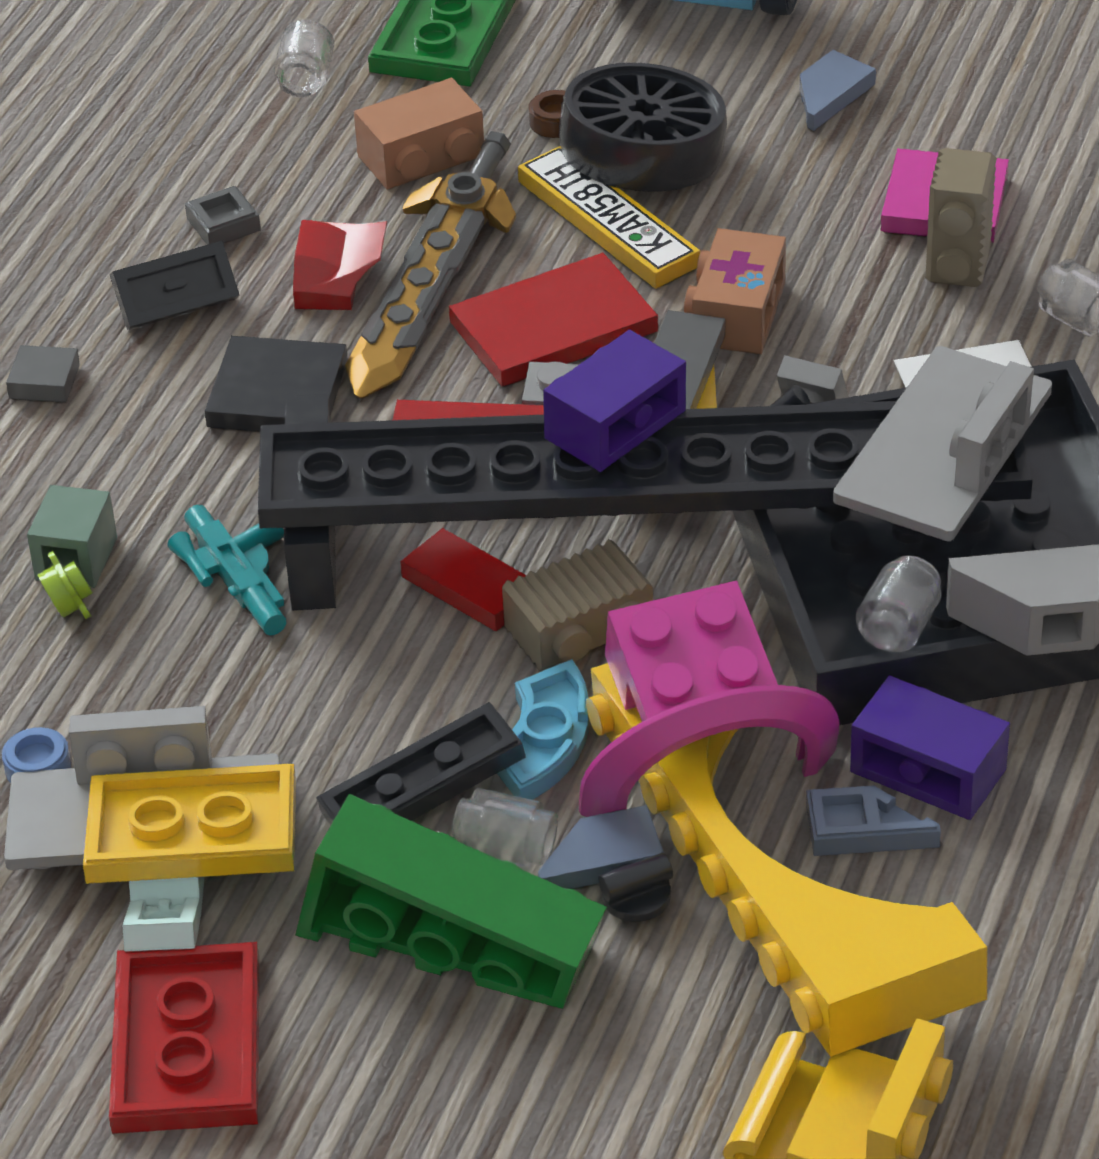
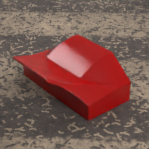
[293,220,387,310]

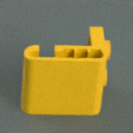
[723,1018,953,1159]

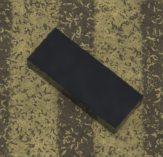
[284,394,336,611]

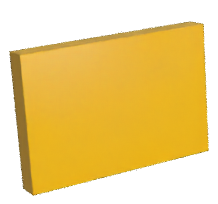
[83,764,296,884]

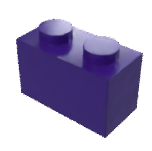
[543,329,686,472]
[850,675,1010,820]

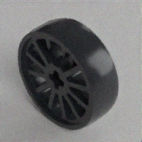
[559,63,727,192]

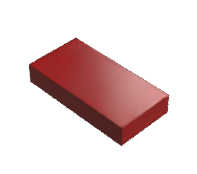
[400,528,526,631]

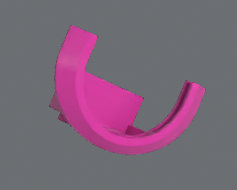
[579,580,839,817]

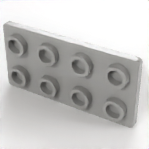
[833,346,1052,541]
[4,706,279,870]

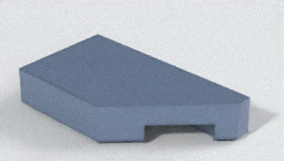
[799,50,876,131]
[806,785,941,856]
[538,805,664,889]

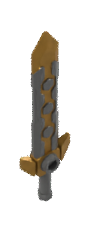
[345,131,516,398]

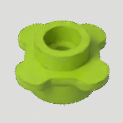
[37,551,93,619]

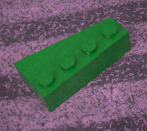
[295,794,607,1009]

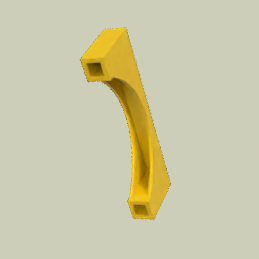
[586,663,987,1057]

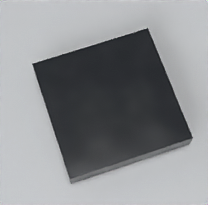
[205,335,348,432]

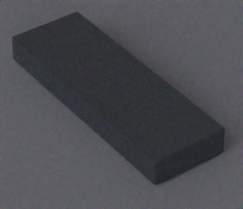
[316,702,526,825]

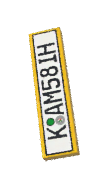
[518,146,700,289]

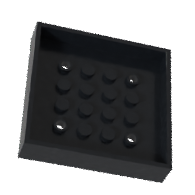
[732,359,1099,725]

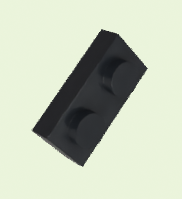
[110,241,240,330]

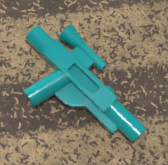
[167,505,287,635]

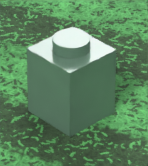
[27,485,117,588]

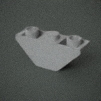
[946,544,1099,656]

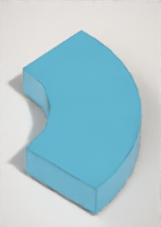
[497,659,589,805]

